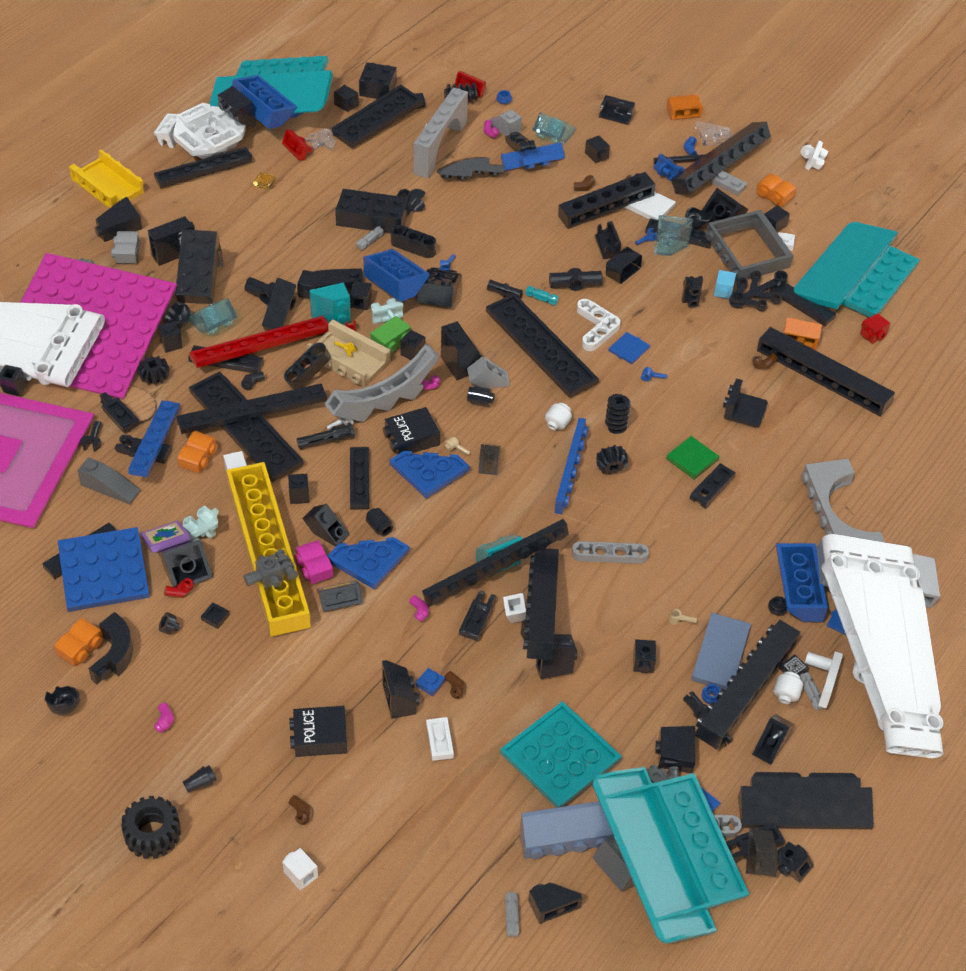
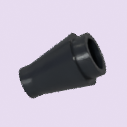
[183,765,217,793]

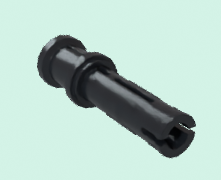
[296,422,355,450]

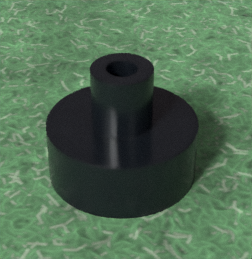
[159,612,180,634]

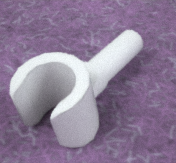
[326,417,354,430]

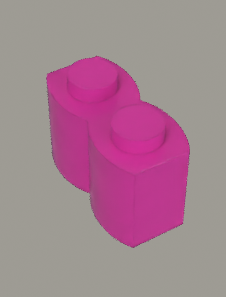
[294,540,333,585]

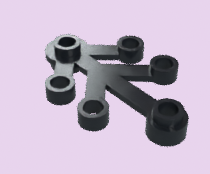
[729,270,788,311]

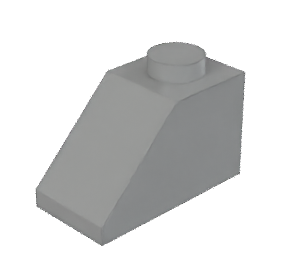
[490,110,522,136]
[467,356,510,388]

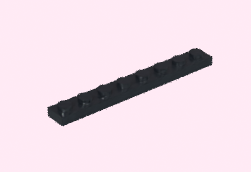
[176,383,327,434]
[422,519,569,607]

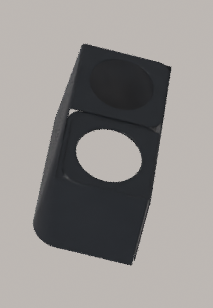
[605,246,642,284]

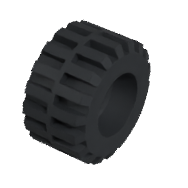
[121,796,181,859]

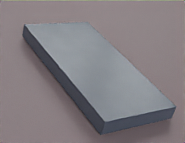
[691,613,751,690]

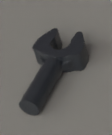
[81,421,102,452]

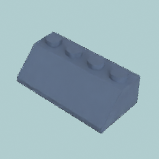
[519,801,613,859]

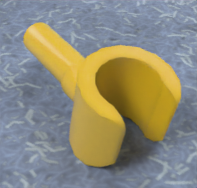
[334,341,357,356]

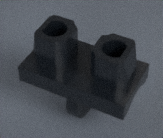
[681,276,703,307]

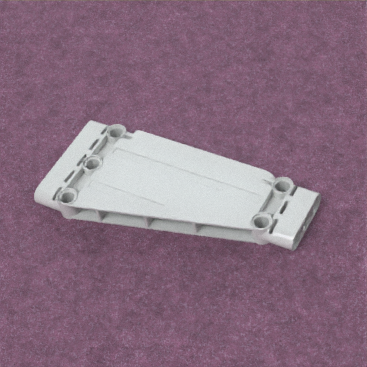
[0,302,105,387]
[821,534,944,758]

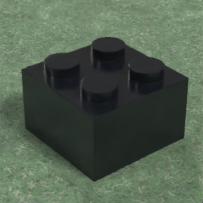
[359,62,397,99]

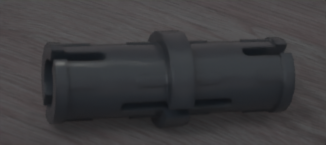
[487,280,523,299]

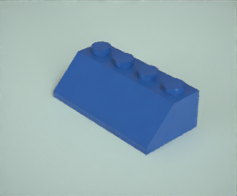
[232,75,297,129]
[363,249,429,301]
[776,543,828,622]

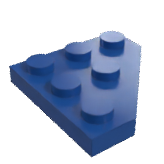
[389,451,470,498]
[327,537,410,589]

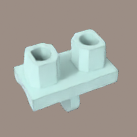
[371,298,403,325]
[183,506,219,540]

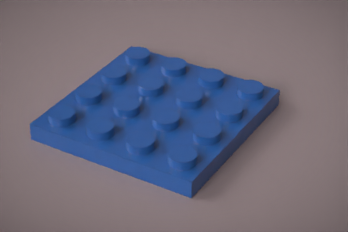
[57,527,150,612]

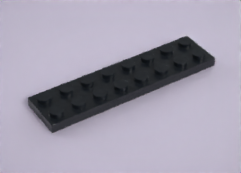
[486,293,599,398]
[189,371,304,482]

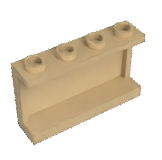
[306,320,390,388]

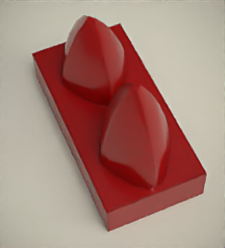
[455,71,486,98]
[282,129,313,161]

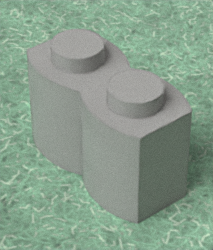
[111,231,140,263]

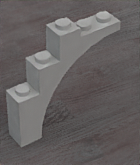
[325,344,440,422]

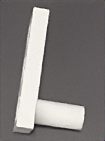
[805,652,843,708]

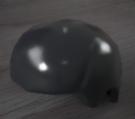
[685,207,712,230]
[165,302,191,328]
[44,686,80,716]

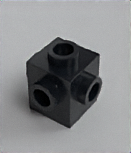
[774,841,814,883]

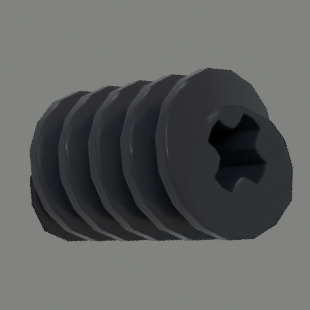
[444,83,477,103]
[605,394,631,434]

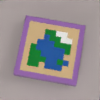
[141,520,190,553]

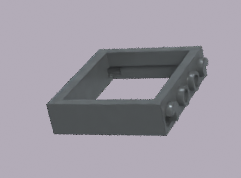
[705,210,794,281]

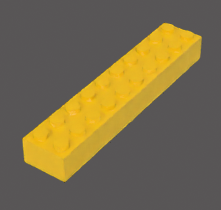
[226,462,311,637]

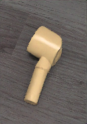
[445,437,471,456]
[669,609,697,625]

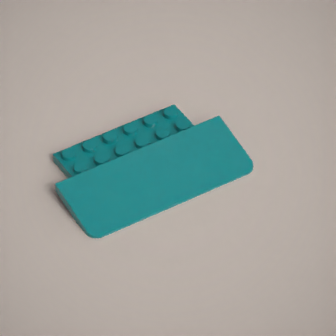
[209,56,333,113]
[794,222,920,317]
[592,767,749,944]

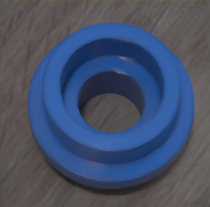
[496,90,512,104]
[701,684,721,704]

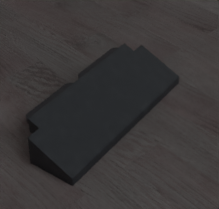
[738,772,874,830]

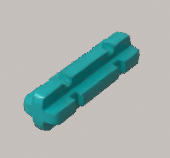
[525,286,559,305]

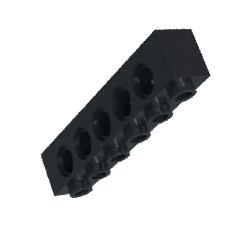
[558,172,655,229]

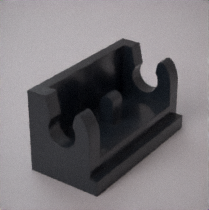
[599,95,635,125]
[595,221,621,259]

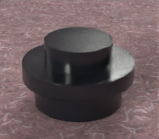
[768,596,787,616]

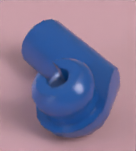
[683,136,697,155]

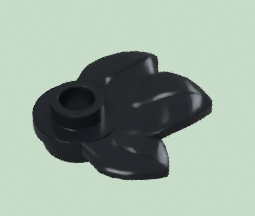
[397,189,426,215]

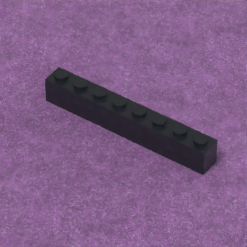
[671,122,771,194]
[757,327,895,417]
[523,548,559,660]
[695,619,801,749]

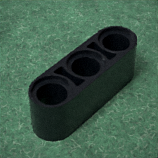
[391,225,436,258]
[284,342,331,390]

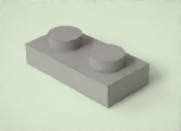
[710,171,747,196]

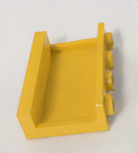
[69,150,144,208]

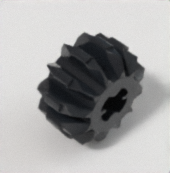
[137,355,169,386]
[596,445,629,475]

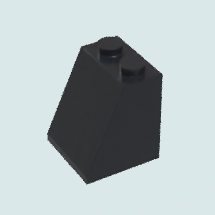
[441,321,482,381]

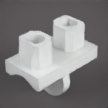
[801,140,828,170]

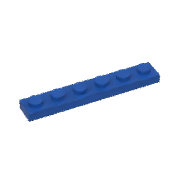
[128,400,180,477]
[554,418,588,515]

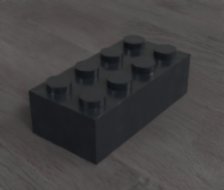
[335,189,409,233]
[175,229,220,304]

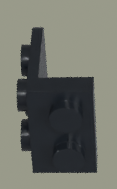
[723,378,768,427]

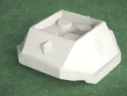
[173,103,246,159]

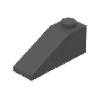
[78,457,141,505]

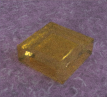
[253,172,276,190]

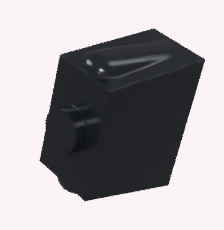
[535,634,578,679]
[655,726,695,774]

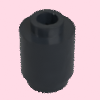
[467,386,495,407]
[365,508,393,537]

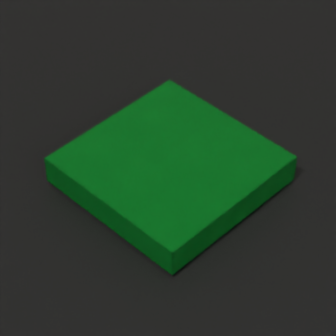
[666,436,719,480]

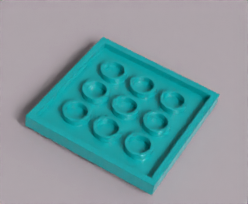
[500,701,622,808]

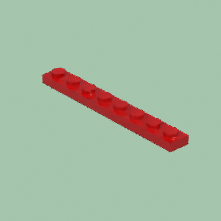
[189,316,329,368]

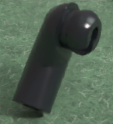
[241,371,265,390]

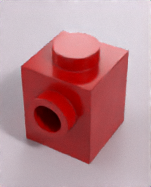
[860,313,890,344]

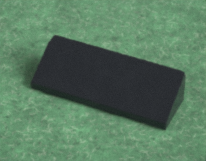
[262,278,296,331]

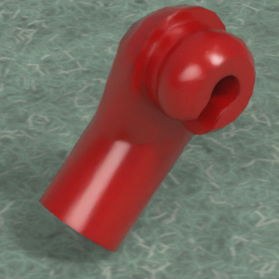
[164,578,193,598]

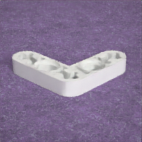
[577,299,620,351]

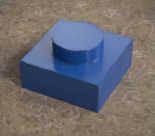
[416,668,445,696]

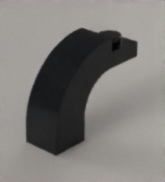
[88,612,133,685]

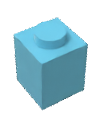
[714,270,736,299]

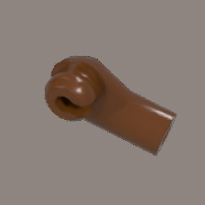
[573,175,595,191]
[752,353,778,369]
[445,671,465,699]
[289,795,311,825]

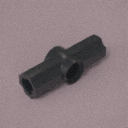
[549,268,602,291]
[244,277,297,310]

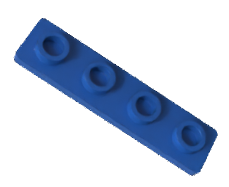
[501,142,565,170]

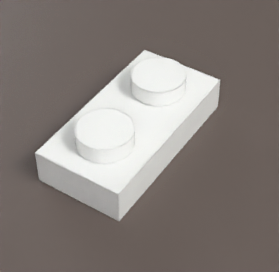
[426,717,454,761]

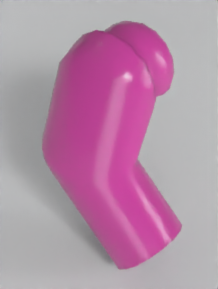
[483,120,499,138]
[421,375,440,390]
[409,595,429,622]
[154,703,174,733]

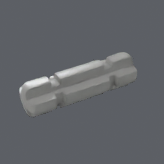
[356,226,384,250]
[800,672,824,710]
[505,892,519,937]

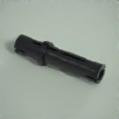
[683,691,733,747]

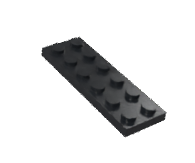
[331,85,423,148]

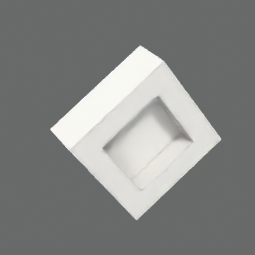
[778,232,795,251]

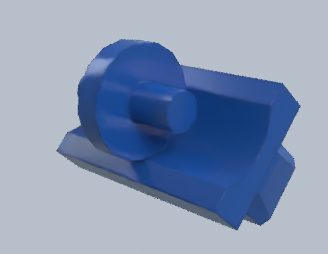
[654,154,684,181]

